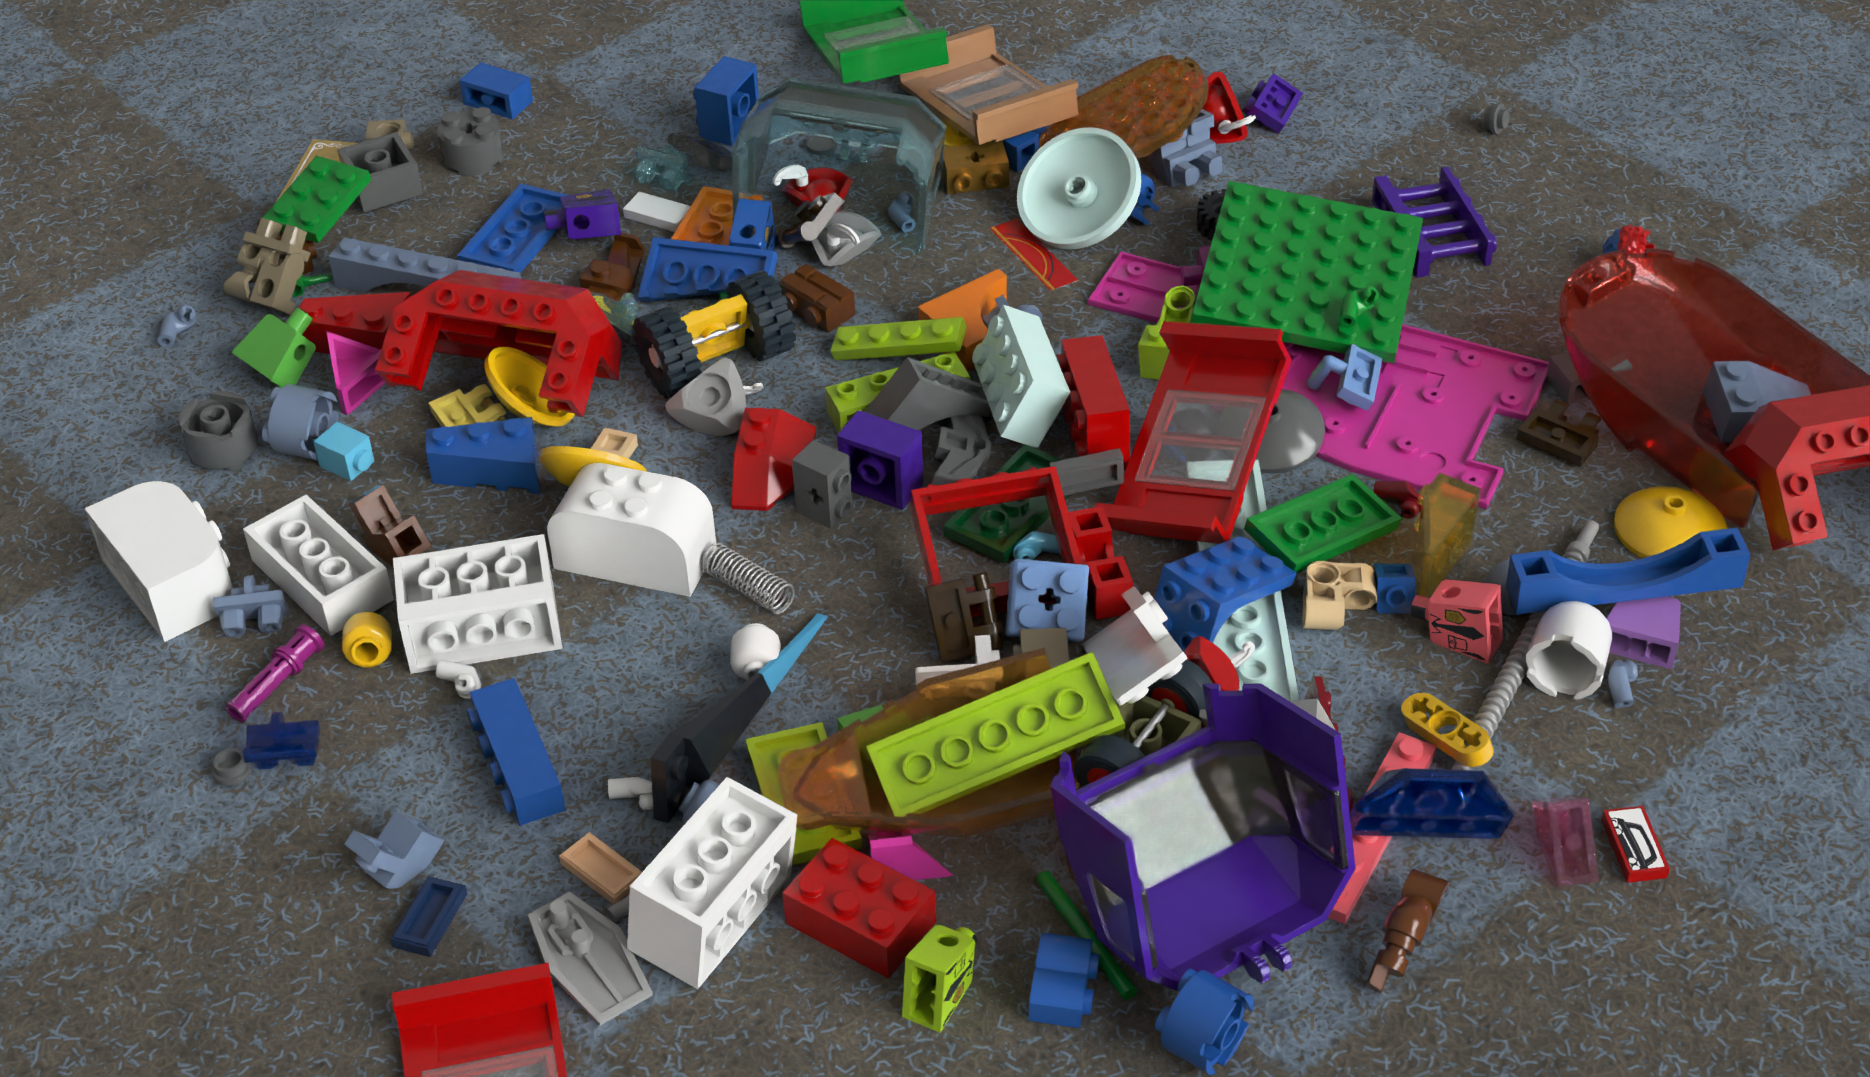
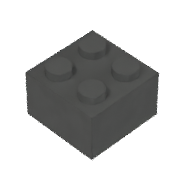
[337,132,423,212]

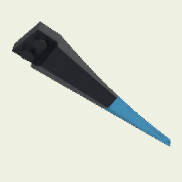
[650,613,828,823]

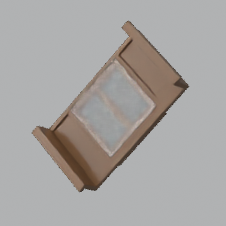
[898,24,1079,145]

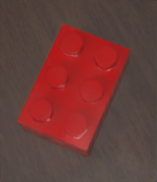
[782,838,937,979]

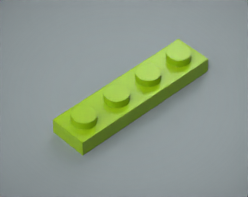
[830,317,967,360]

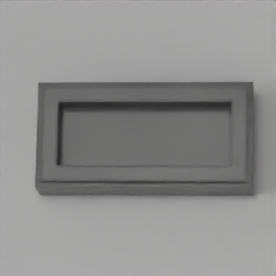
[1049,448,1124,496]

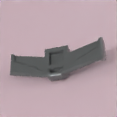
[931,414,992,486]

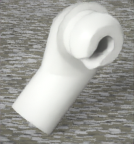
[608,777,653,810]

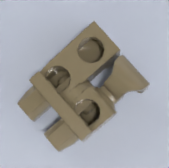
[224,218,311,315]

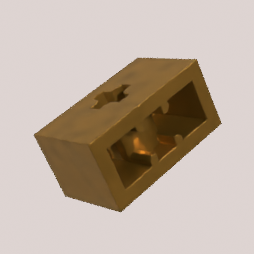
[940,141,1009,194]

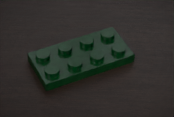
[943,444,1070,563]

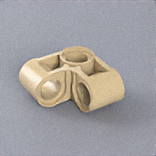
[1302,561,1377,630]

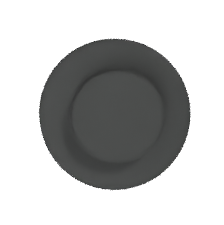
[1484,103,1510,135]
[211,748,252,785]

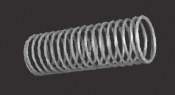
[702,543,795,615]

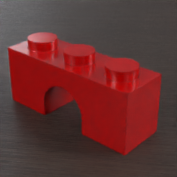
[1068,506,1133,620]

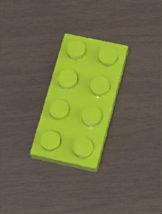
[745,722,862,865]

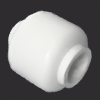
[730,623,781,680]

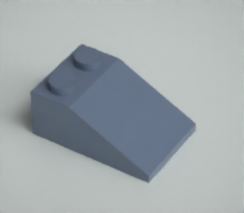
[1703,361,1811,442]

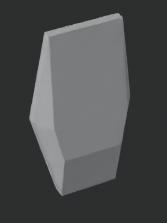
[528,891,653,1026]

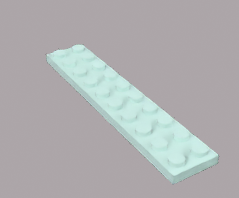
[1186,460,1299,701]

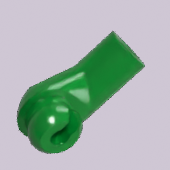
[1339,286,1379,328]

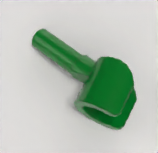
[292,273,332,297]

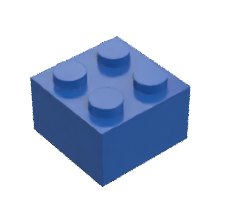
[693,56,761,146]

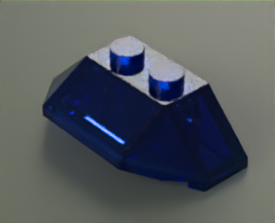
[1350,768,1514,839]

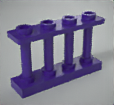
[1372,167,1497,278]

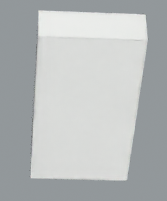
[623,192,691,232]

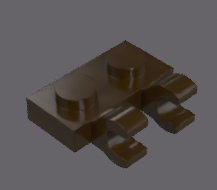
[1517,398,1601,467]

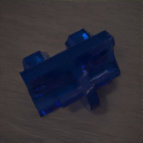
[243,712,321,770]

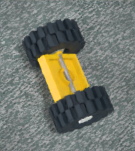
[632,270,796,399]

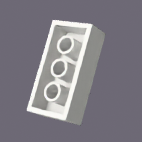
[243,495,394,636]

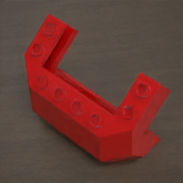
[375,270,622,417]
[1723,385,1870,551]

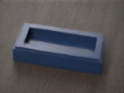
[390,876,467,957]

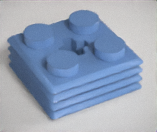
[1005,559,1089,642]

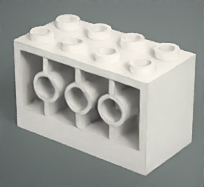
[393,534,563,674]
[627,777,797,989]

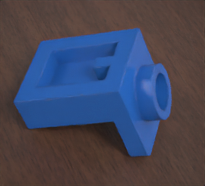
[1373,563,1416,614]

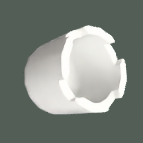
[1526,601,1612,699]

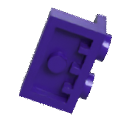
[1241,73,1303,134]

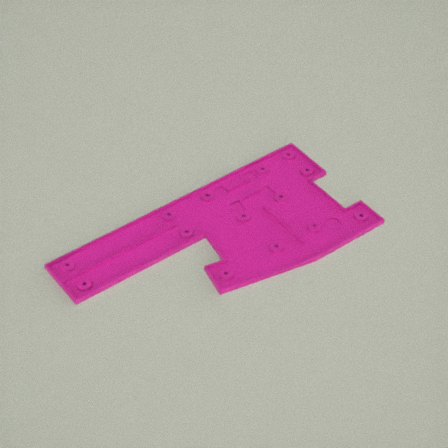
[1087,252,1549,509]

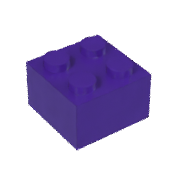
[837,410,924,510]

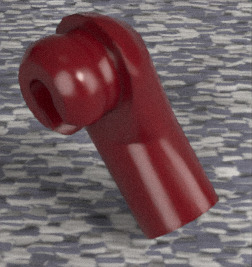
[1374,481,1423,518]

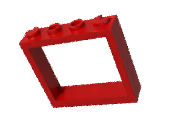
[910,466,1082,617]

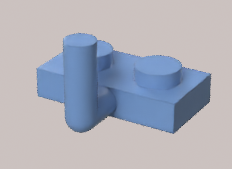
[1306,344,1382,411]

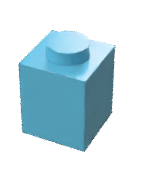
[313,422,375,481]

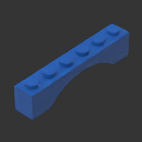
[1506,528,1750,614]

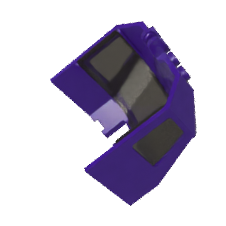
[1051,683,1356,991]

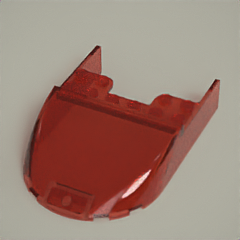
[1558,248,1870,528]

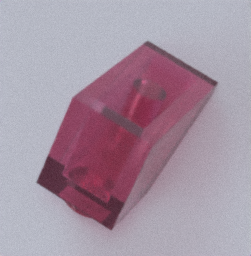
[1532,795,1599,887]

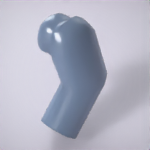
[888,191,916,233]
[157,305,196,347]
[1608,660,1638,708]

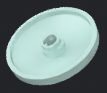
[1017,127,1141,249]

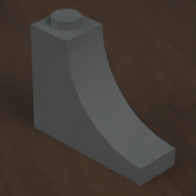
[864,357,992,430]

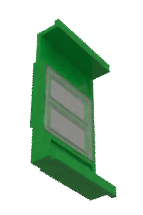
[798,0,949,84]

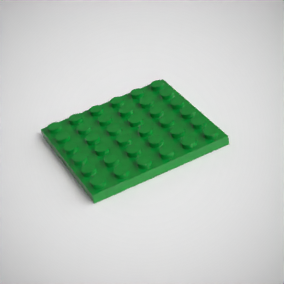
[1191,181,1423,364]

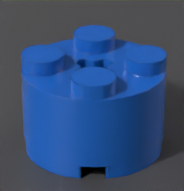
[1155,968,1254,1075]

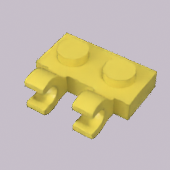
[429,384,506,427]

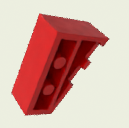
[298,292,411,354]

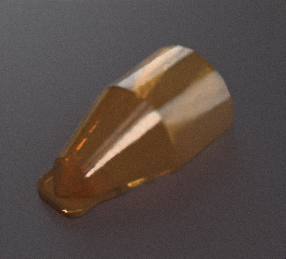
[778,647,1081,837]

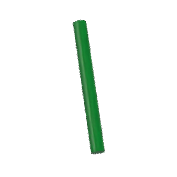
[1036,871,1137,1000]

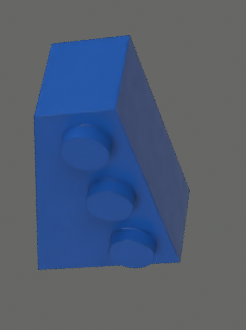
[426,417,540,494]

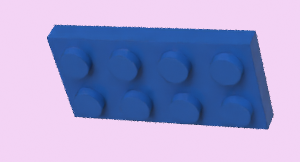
[457,184,569,274]

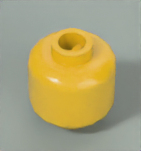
[342,612,392,668]

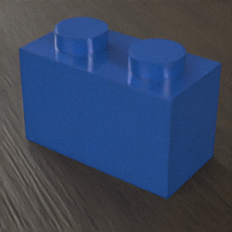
[459,62,533,119]

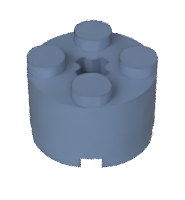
[262,384,339,461]

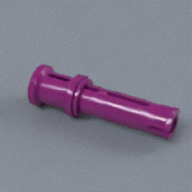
[225,624,324,723]

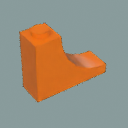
[918,269,1007,372]

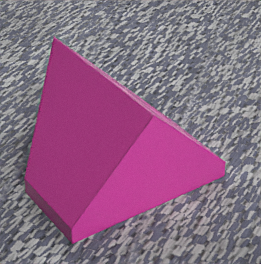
[326,331,386,415]
[867,828,954,880]

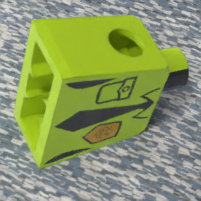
[902,925,977,1033]

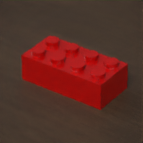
[1056,335,1130,471]

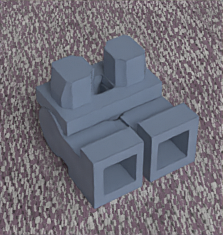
[1145,105,1223,188]

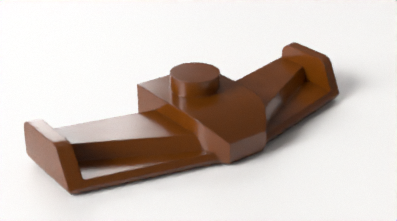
[579,233,645,306]

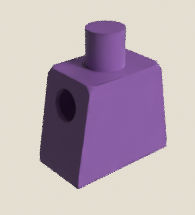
[1606,596,1681,669]

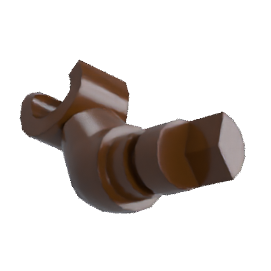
[1366,868,1450,993]

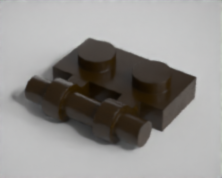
[924,572,1004,662]

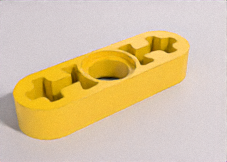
[1401,693,1494,767]

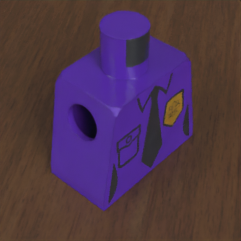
[543,189,621,239]

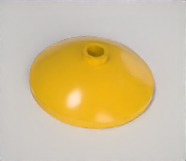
[484,347,575,427]
[538,446,647,487]
[1614,486,1727,558]

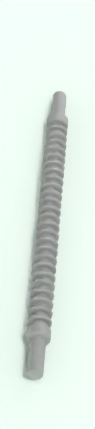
[1452,520,1599,777]

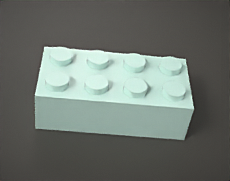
[972,305,1070,448]

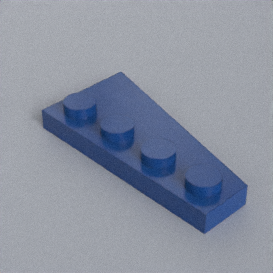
[637,237,778,302]

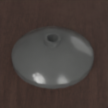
[1218,389,1325,473]

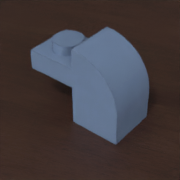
[344,811,445,889]

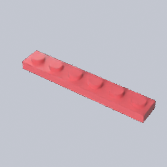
[1328,732,1437,924]

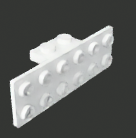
[1082,586,1187,706]

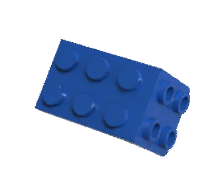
[1154,536,1296,652]

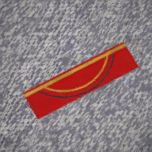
[989,218,1078,291]

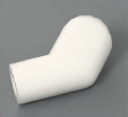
[436,660,481,699]

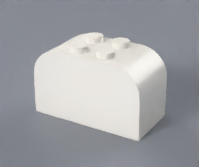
[547,463,717,597]
[84,481,233,642]

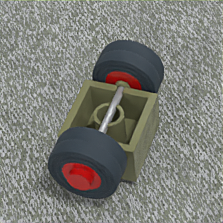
[1074,659,1213,812]

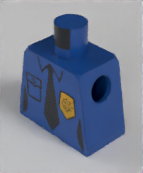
[729,199,777,251]

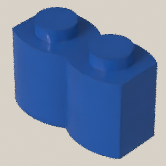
[1029,933,1100,1028]

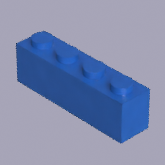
[467,678,566,826]

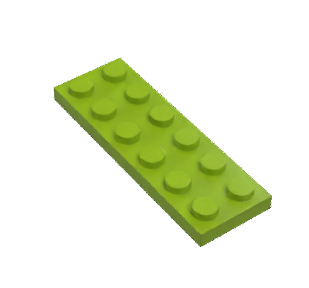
[866,652,1126,823]

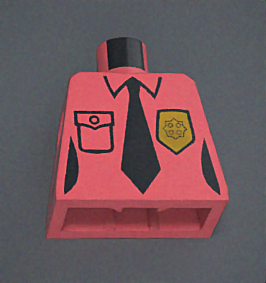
[1411,579,1503,664]

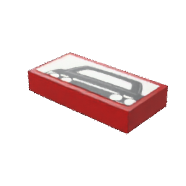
[1601,806,1670,883]

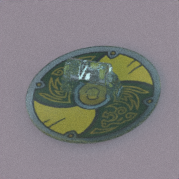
[590,292,640,336]

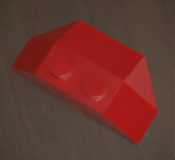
[731,407,816,511]

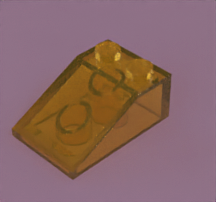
[1414,472,1481,598]

